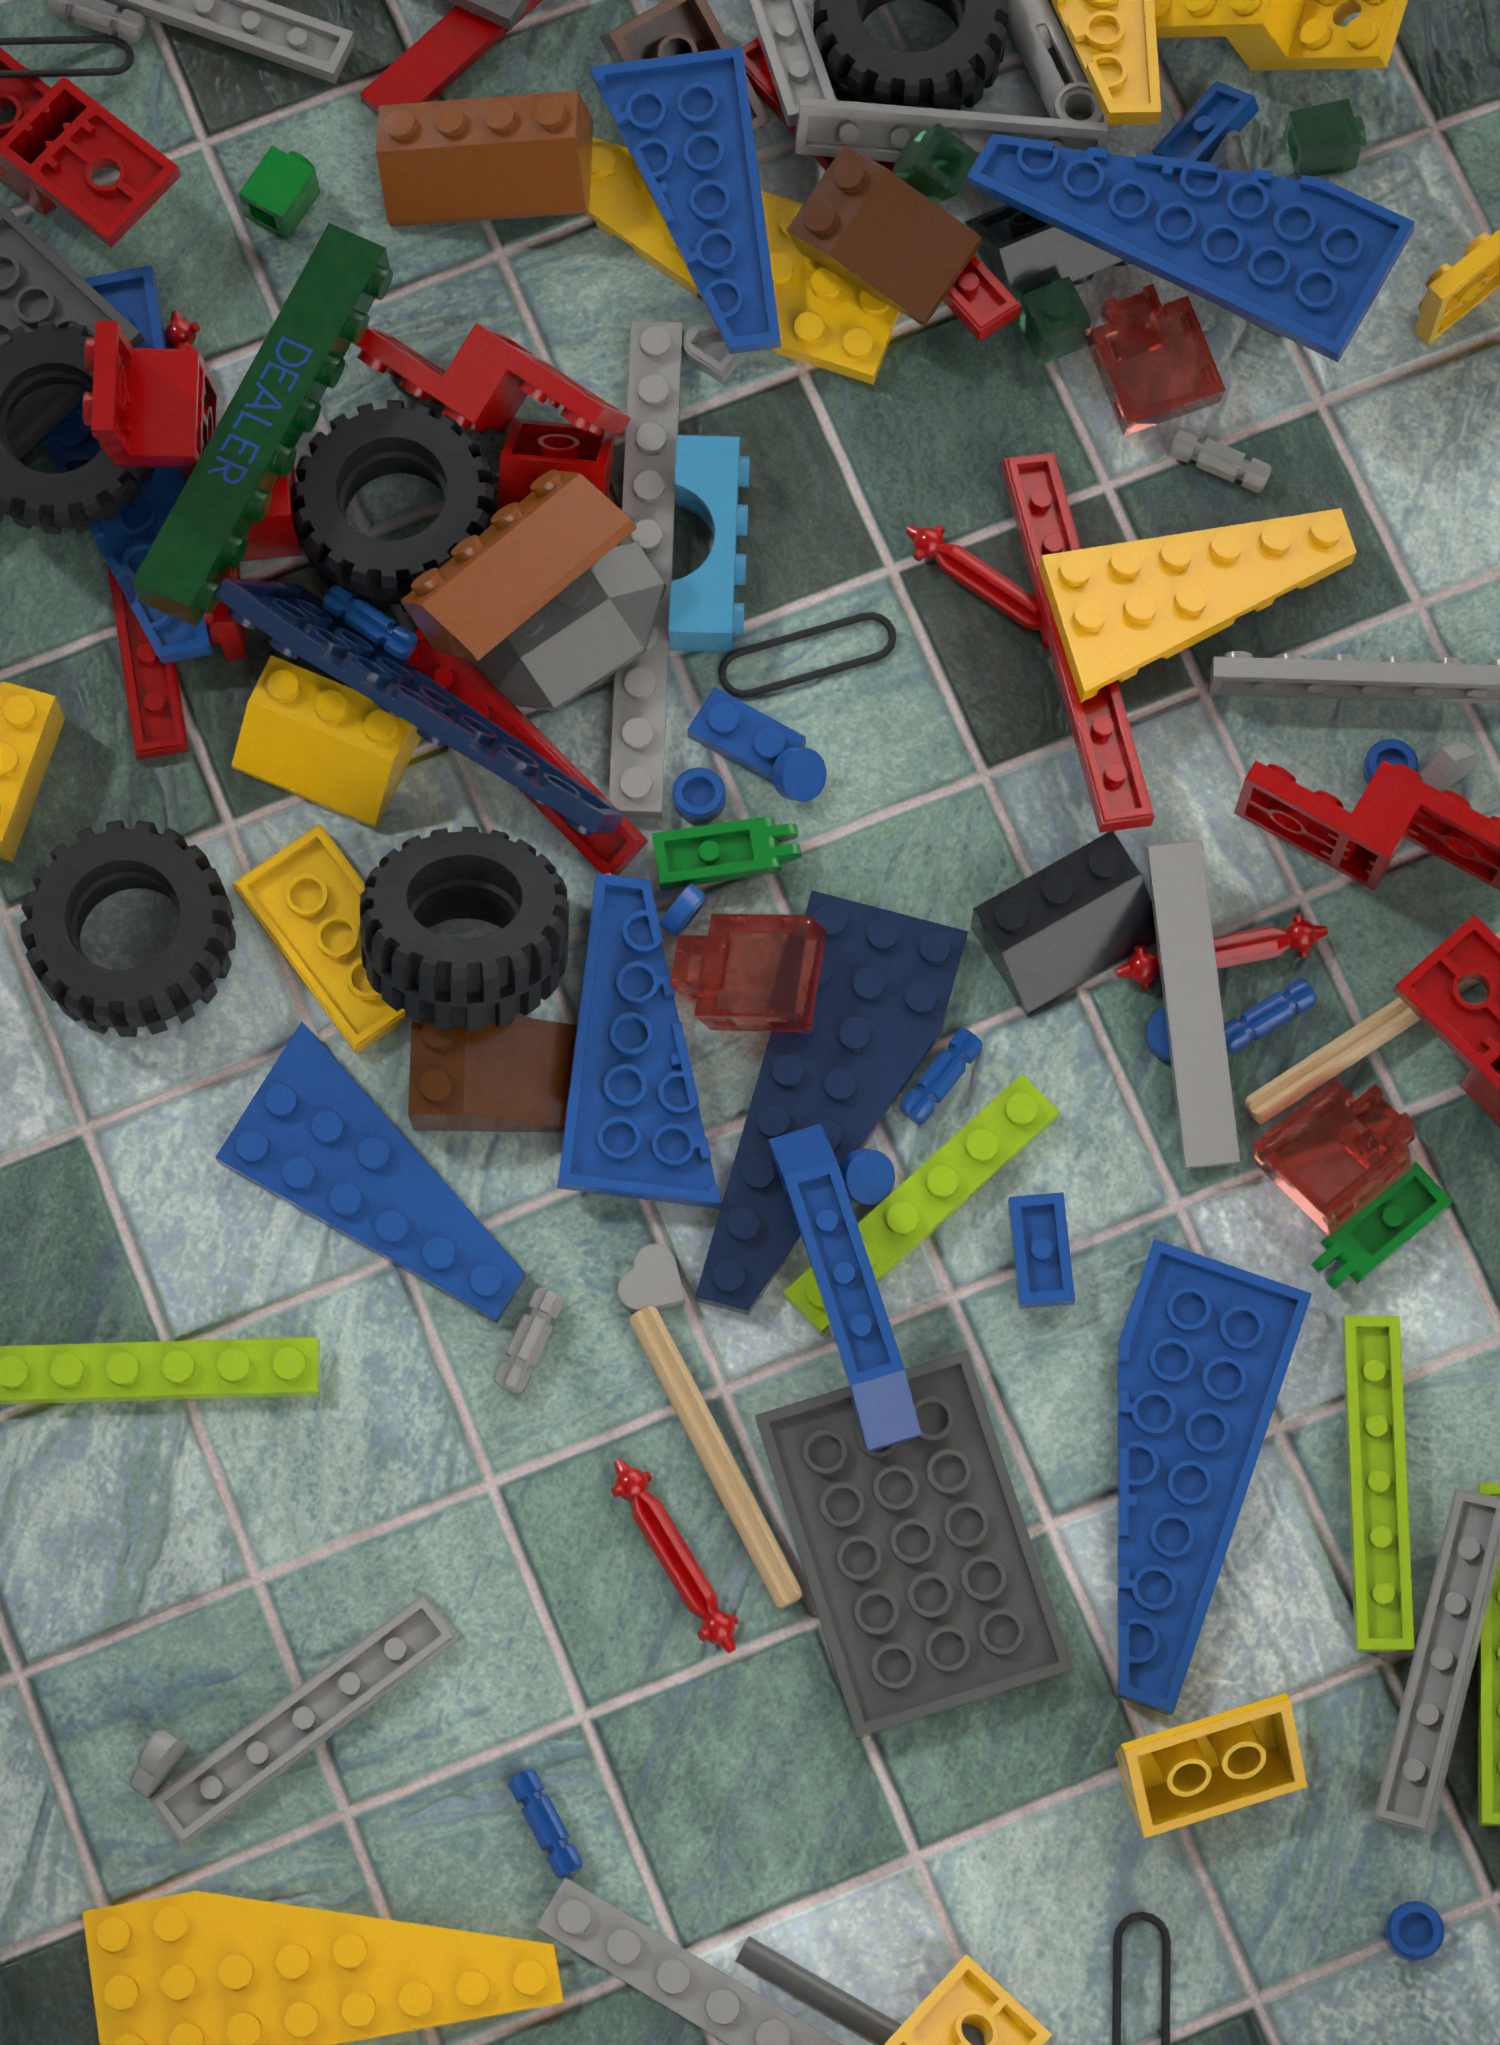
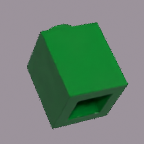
[238,145,320,240]

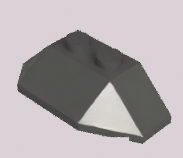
[471,541,666,711]

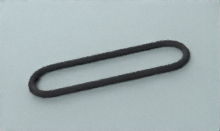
[0,35,134,78]
[718,612,896,698]
[1112,1912,1171,2045]

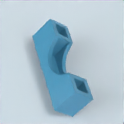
[668,435,750,653]

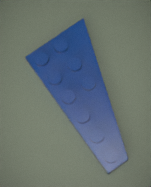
[589,46,781,354]
[557,873,722,1209]
[215,1021,526,1323]

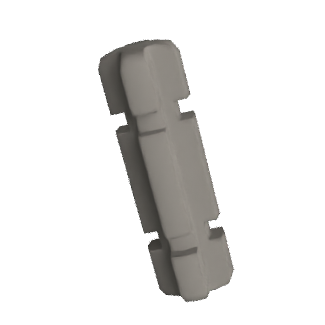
[47,0,146,43]
[1170,428,1271,493]
[494,1287,564,1394]

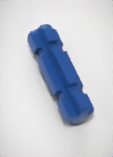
[322,584,418,660]
[1224,978,1317,1054]
[900,1028,983,1125]
[508,1768,583,1878]

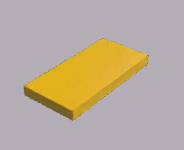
[232,824,409,1055]

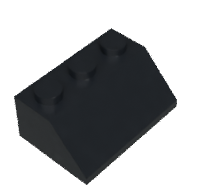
[965,204,1131,305]
[971,831,1157,1016]

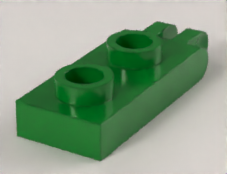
[652,816,802,890]
[1311,1161,1453,1290]

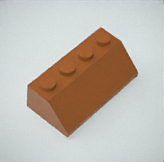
[376,91,593,227]
[400,470,637,661]

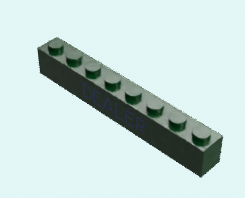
[132,223,393,628]

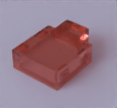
[1087,284,1226,436]
[670,914,826,1032]
[1252,1078,1415,1237]

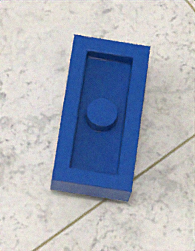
[1152,81,1259,162]
[687,686,806,784]
[1008,1192,1075,1309]

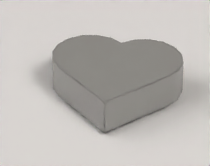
[682,323,747,384]
[1420,742,1479,792]
[618,1243,685,1313]
[130,1729,189,1799]

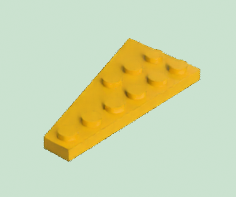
[1038,508,1357,703]

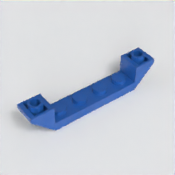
[768,1123,921,1453]

